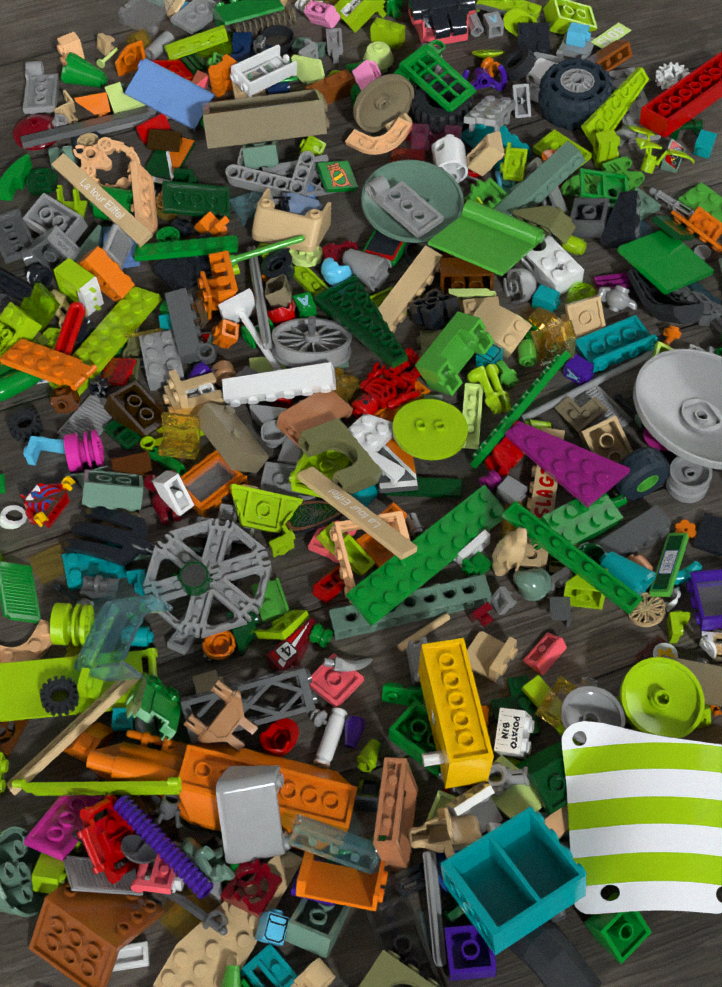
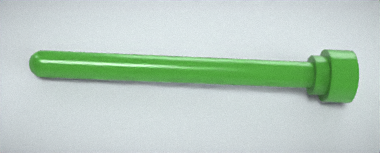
[229,235,305,268]

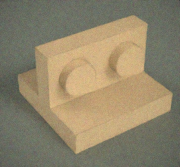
[560,295,606,339]

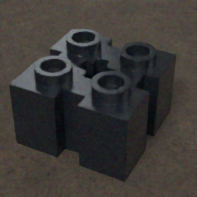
[408,288,461,331]

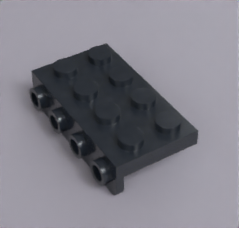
[153,232,214,291]

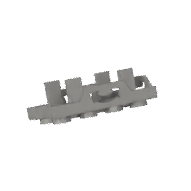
[464,96,516,132]

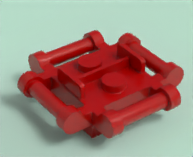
[76,794,141,884]

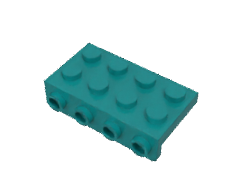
[459,124,531,171]
[575,315,658,373]

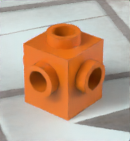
[211,319,239,349]

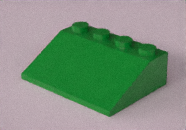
[211,0,285,27]

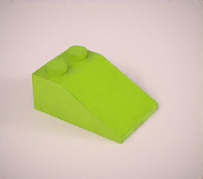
[543,0,598,35]

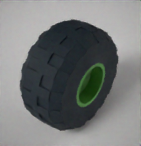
[614,447,670,500]

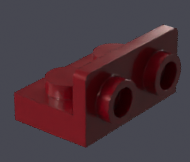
[322,241,358,265]

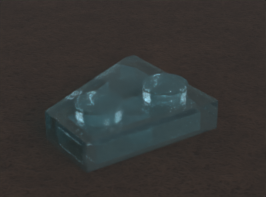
[230,191,263,226]

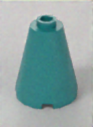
[599,551,657,595]

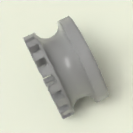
[52,114,68,128]

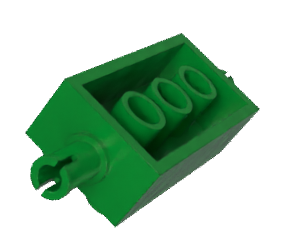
[531,493,627,550]

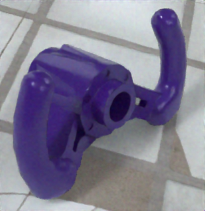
[462,64,507,91]

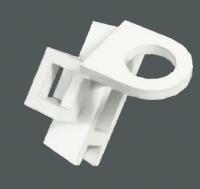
[699,629,722,662]

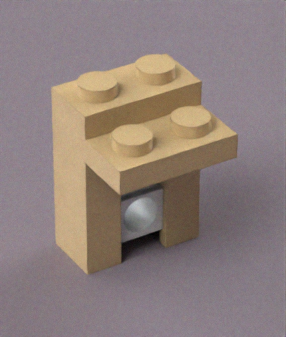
[162,369,225,424]

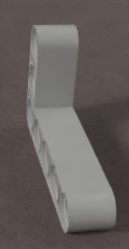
[225,151,316,198]

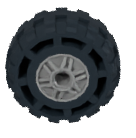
[538,58,614,131]

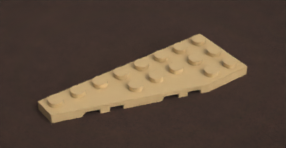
[153,851,303,987]

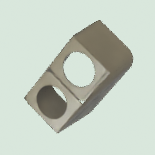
[265,274,292,310]

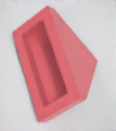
[192,70,210,89]

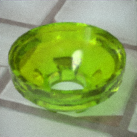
[567,283,598,304]

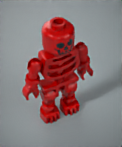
[351,348,422,419]

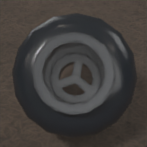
[26,264,53,289]

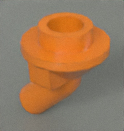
[663,325,682,346]

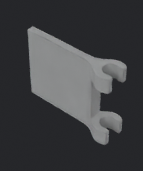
[556,32,595,60]

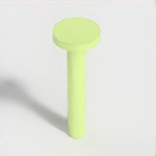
[96,48,118,68]

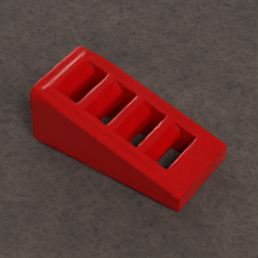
[313,564,354,605]

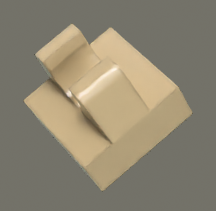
[96,33,115,56]

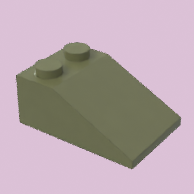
[512,205,576,244]

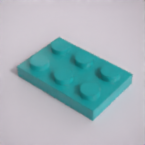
[62,543,126,591]

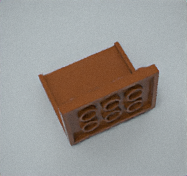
[28,881,164,987]

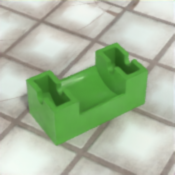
[415,311,494,396]

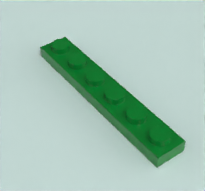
[134,235,238,262]

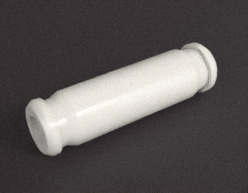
[314,708,348,769]

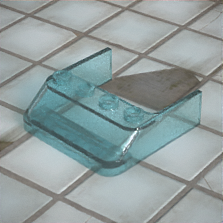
[74,594,173,682]

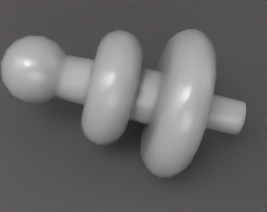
[306,709,328,727]

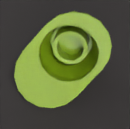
[503,9,538,36]

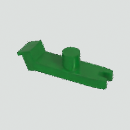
[148,447,188,476]

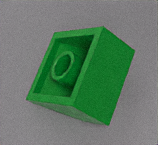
[584,892,652,964]

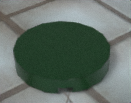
[25,168,59,196]

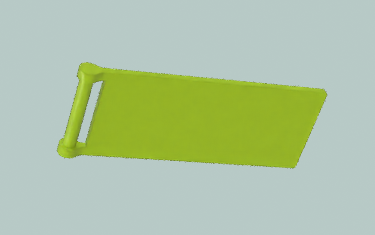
[0,648,158,722]

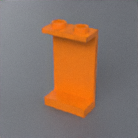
[296,847,388,911]

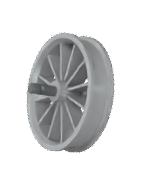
[272,316,352,368]

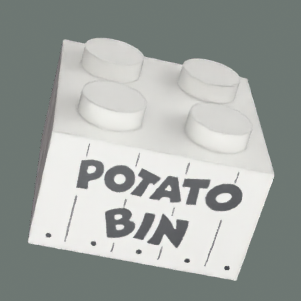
[494,708,534,759]

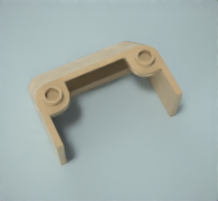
[252,188,331,252]

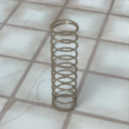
[233,8,297,35]

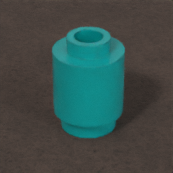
[123,626,154,647]

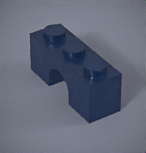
[231,32,255,63]

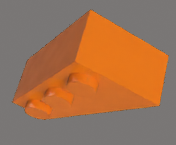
[76,246,135,302]

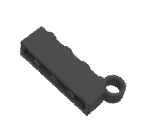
[165,288,217,364]
[595,505,672,558]

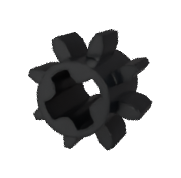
[88,374,112,398]

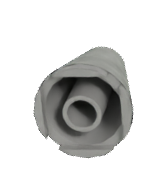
[342,249,392,291]

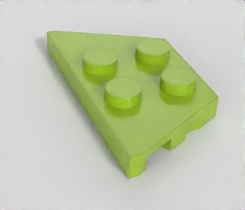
[230,484,303,534]

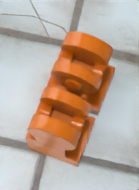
[208,54,237,97]

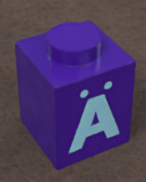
[563,354,594,386]

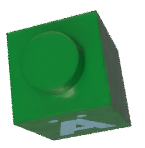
[293,291,317,319]

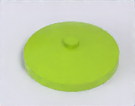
[619,657,705,739]

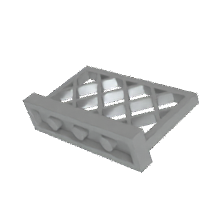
[262,154,336,205]

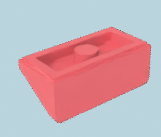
[523,632,567,675]

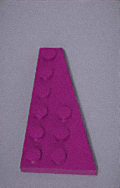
[505,421,630,508]

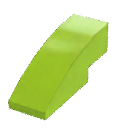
[316,521,375,576]

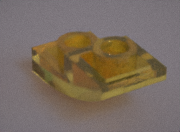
[528,307,569,339]

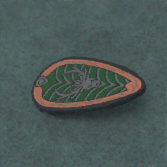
[285,499,344,534]

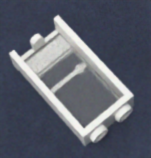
[230,44,297,97]

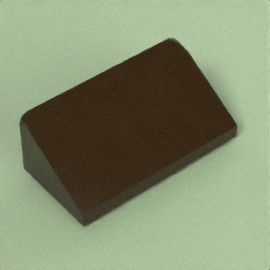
[147,129,183,153]

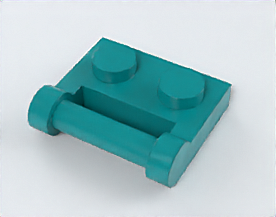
[240,944,298,987]

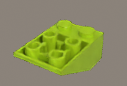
[0,302,42,357]

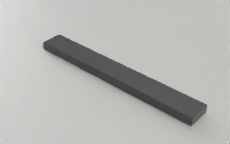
[20,106,150,149]

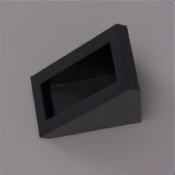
[355,777,381,812]

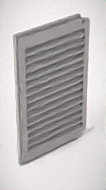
[571,380,633,428]
[57,394,114,441]
[63,856,143,896]

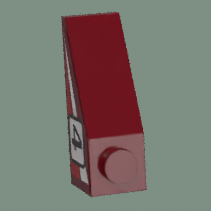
[266,618,315,680]

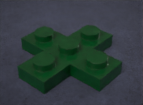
[491,675,543,737]

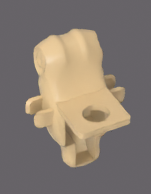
[492,527,542,576]
[408,807,483,859]

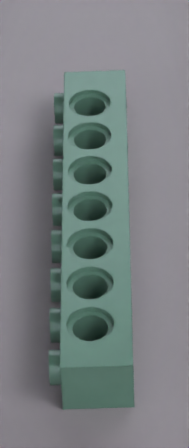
[329,574,491,640]

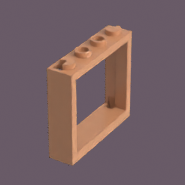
[373,757,418,872]

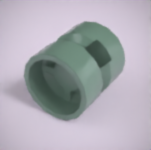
[49,145,76,170]

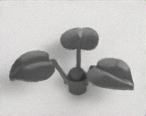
[121,795,218,864]

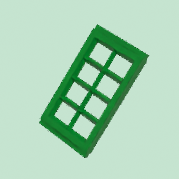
[399,44,476,113]

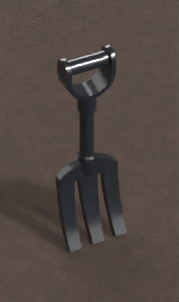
[61,505,240,602]

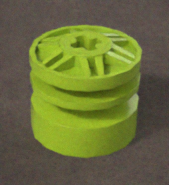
[50,603,95,646]

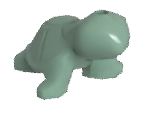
[180,837,235,882]

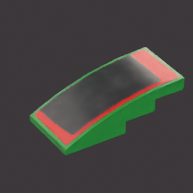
[363,229,407,266]

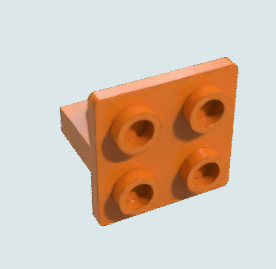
[197,271,225,320]

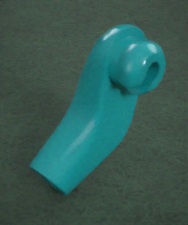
[674,561,702,585]

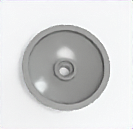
[561,686,625,744]

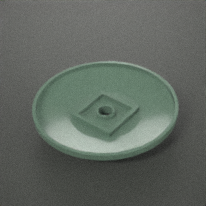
[361,160,464,243]

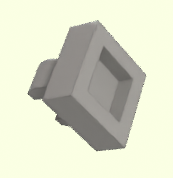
[491,586,517,615]

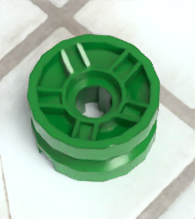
[156,227,181,243]

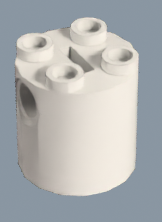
[432,134,468,183]

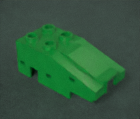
[125,673,181,741]

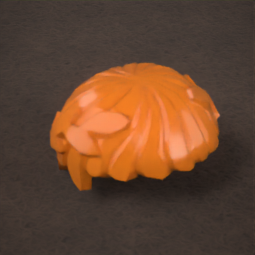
[202,630,236,660]

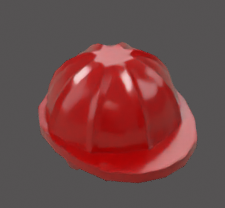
[267,300,296,327]
[259,718,299,757]

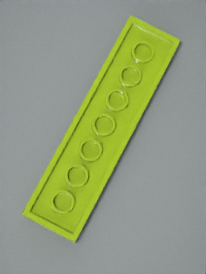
[49,286,162,396]

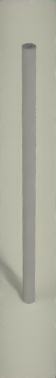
[520,349,653,422]

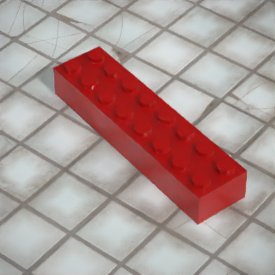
[639,51,722,138]

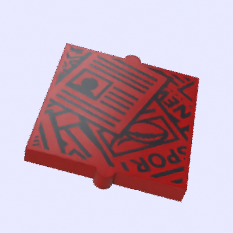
[102,358,137,386]

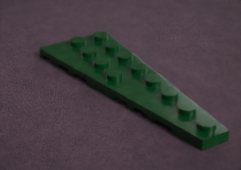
[312,274,408,369]

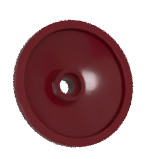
[13,113,58,151]

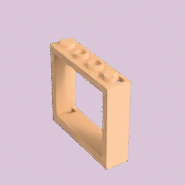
[329,511,423,604]

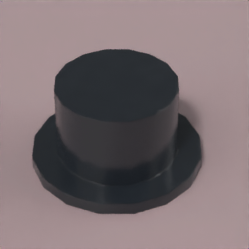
[261,249,295,281]

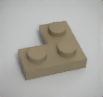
[554,396,608,434]

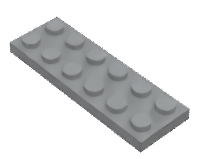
[608,67,661,144]

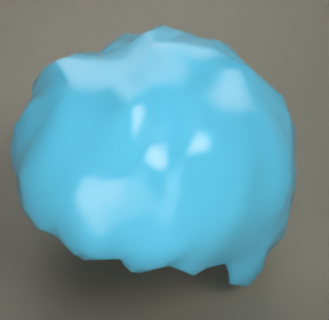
[321,257,352,286]

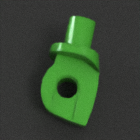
[496,360,519,388]

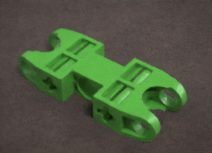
[561,156,645,204]

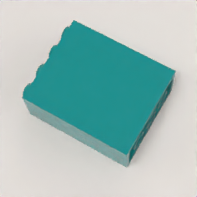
[440,806,587,955]

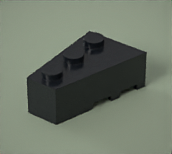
[600,191,641,249]

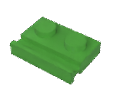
[251,578,290,623]

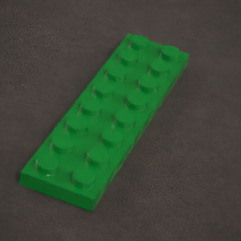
[470,350,571,469]

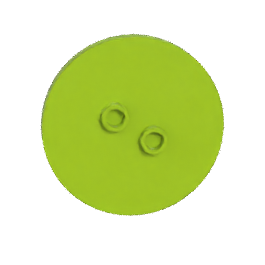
[392,399,468,460]

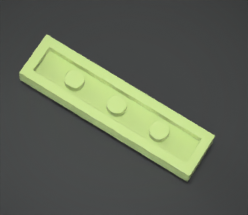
[463,383,483,449]

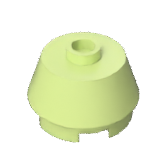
[363,42,394,74]

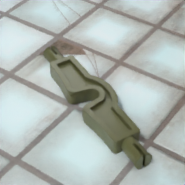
[123,326,142,384]

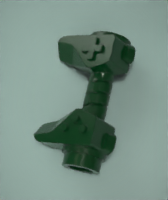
[671,118,703,141]

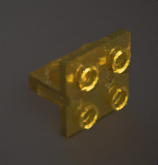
[333,367,360,404]

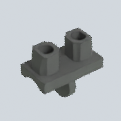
[80,575,120,601]

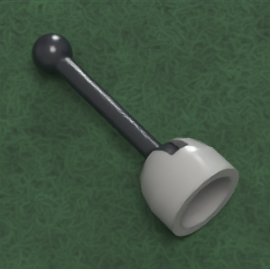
[53,583,94,606]

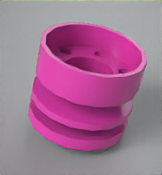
[64,429,104,473]

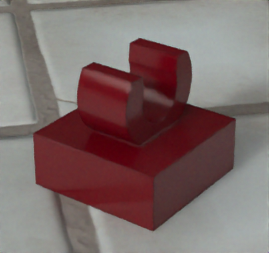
[468,602,493,627]

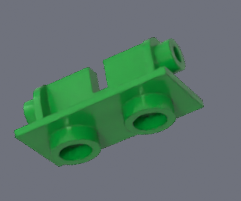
[382,682,424,706]

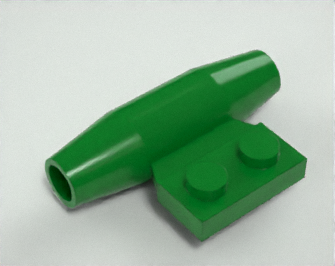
[0,362,42,402]

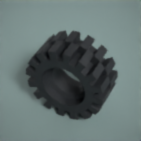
[7,407,43,443]
[40,675,79,717]

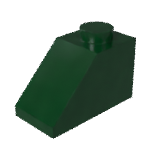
[226,611,259,656]

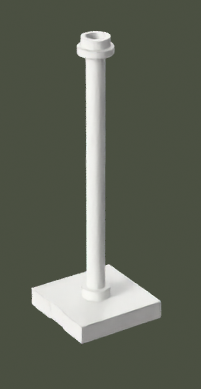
[218,288,283,371]

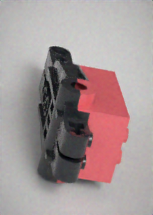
[406,0,476,46]

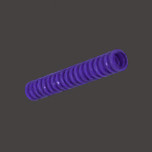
[113,795,214,899]

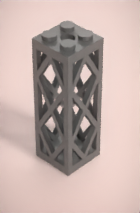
[180,665,318,744]

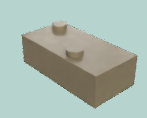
[193,402,269,473]

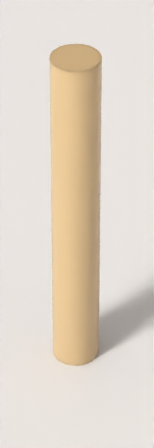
[397,613,450,652]

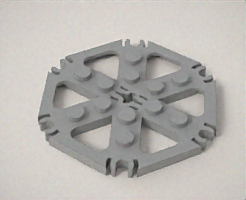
[143,518,272,638]

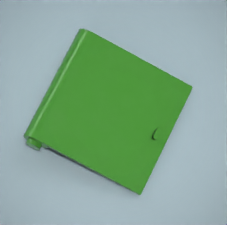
[428,199,545,276]

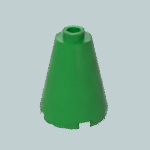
[61,52,107,88]

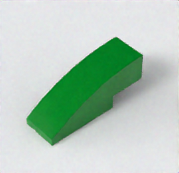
[0,154,33,201]

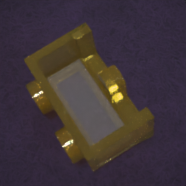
[534,675,579,728]

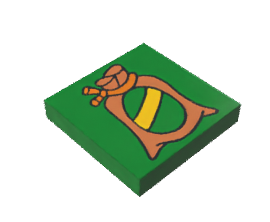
[316,161,358,193]

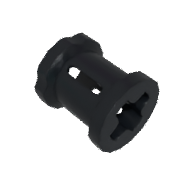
[171,217,193,237]

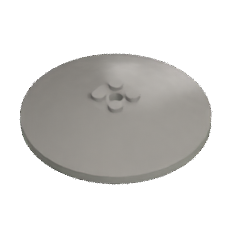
[633,349,722,470]

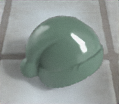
[513,566,552,601]

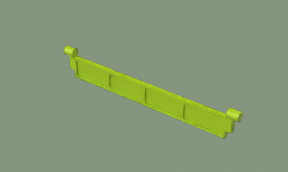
[12,777,182,796]

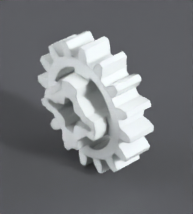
[655,62,690,90]

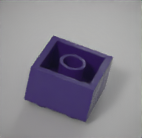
[444,925,497,981]

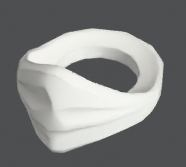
[0,505,27,529]

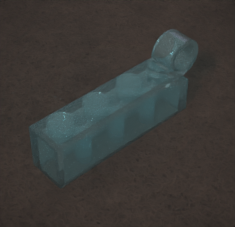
[288,814,381,875]

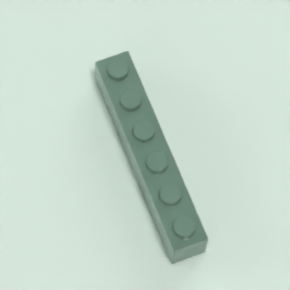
[494,141,586,218]

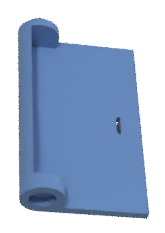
[125,58,215,130]

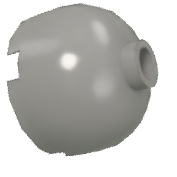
[503,268,537,304]

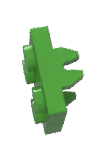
[464,178,508,209]

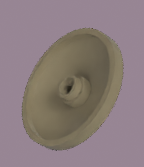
[353,74,414,132]

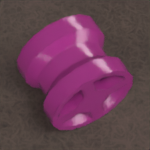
[479,469,503,493]

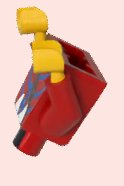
[20,476,76,528]

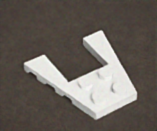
[348,414,405,485]

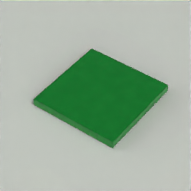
[617,230,714,295]

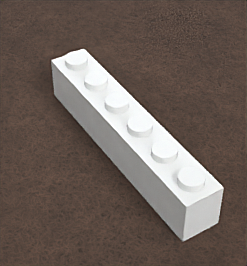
[222,362,336,407]

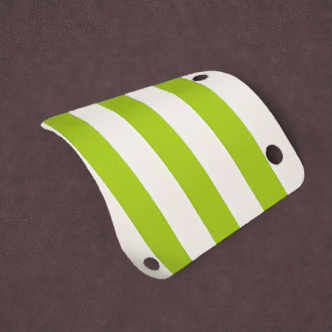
[562,721,722,914]

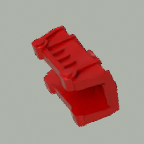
[484,420,525,478]

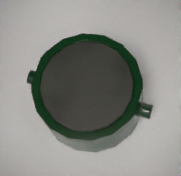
[177,561,213,596]

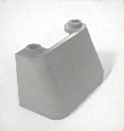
[216,765,292,864]

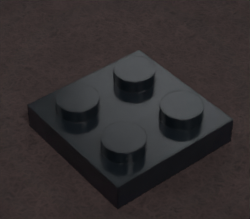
[517,22,550,55]

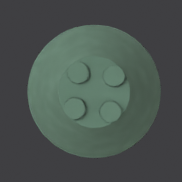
[0,826,50,917]

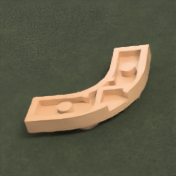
[345,117,413,155]
[0,619,52,663]

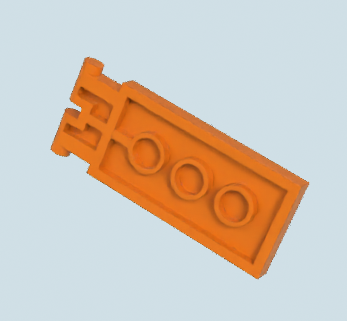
[0,338,97,391]

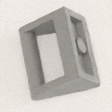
[102,224,133,270]

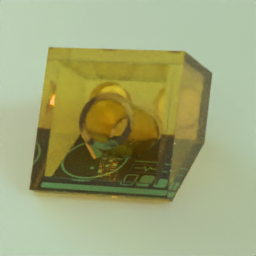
[531,320,576,367]

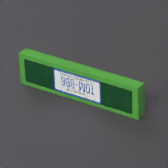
[649,533,689,597]

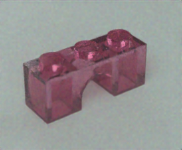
[411,124,462,151]

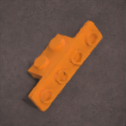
[670,207,722,253]

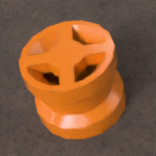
[481,57,500,77]

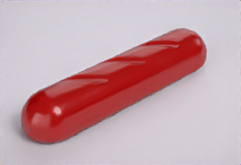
[54,302,86,356]

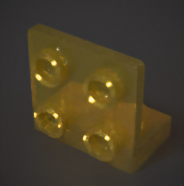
[158,412,201,460]

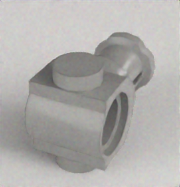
[487,762,529,796]

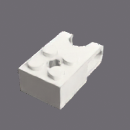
[521,235,584,296]

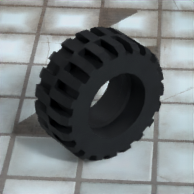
[411,76,473,138]

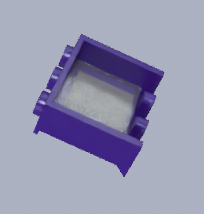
[686,569,722,632]

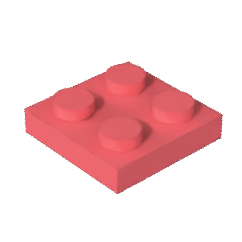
[309,653,364,708]

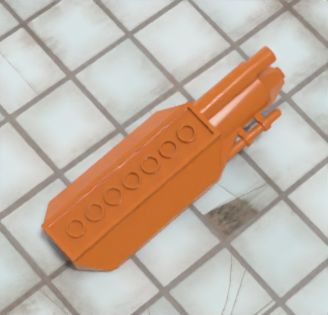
[86,730,357,853]

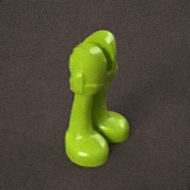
[467,364,512,415]

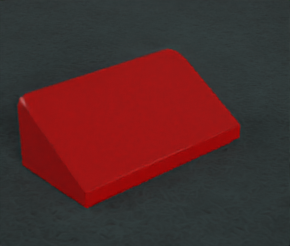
[136,113,171,145]

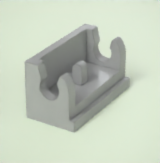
[406,637,427,686]

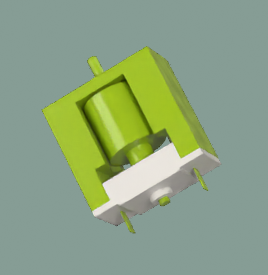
[53,258,104,316]

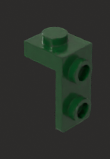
[173,168,198,184]

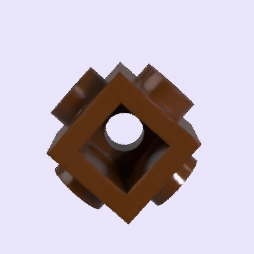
[50,386,81,414]

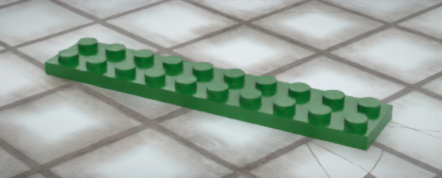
[346,485,505,626]

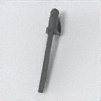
[161,892,228,936]

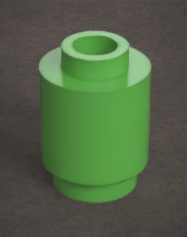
[518,339,537,367]

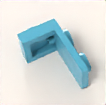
[23,436,65,465]

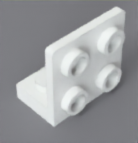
[446,782,503,834]

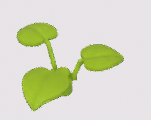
[628,125,695,174]

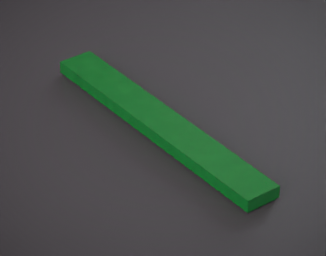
[502,501,643,615]

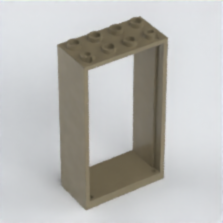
[202,89,329,149]

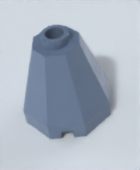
[281,193,323,216]

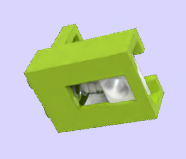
[334,0,387,33]

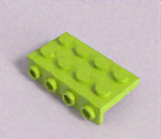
[289,450,351,498]

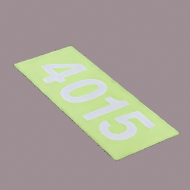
[591,22,632,49]

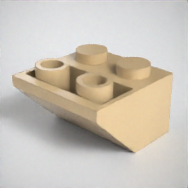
[466,131,504,176]

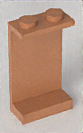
[276,390,353,450]

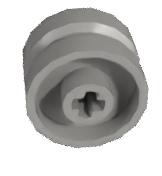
[666,456,713,503]

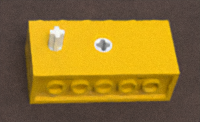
[418,638,494,789]

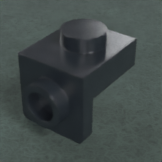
[76,317,96,344]

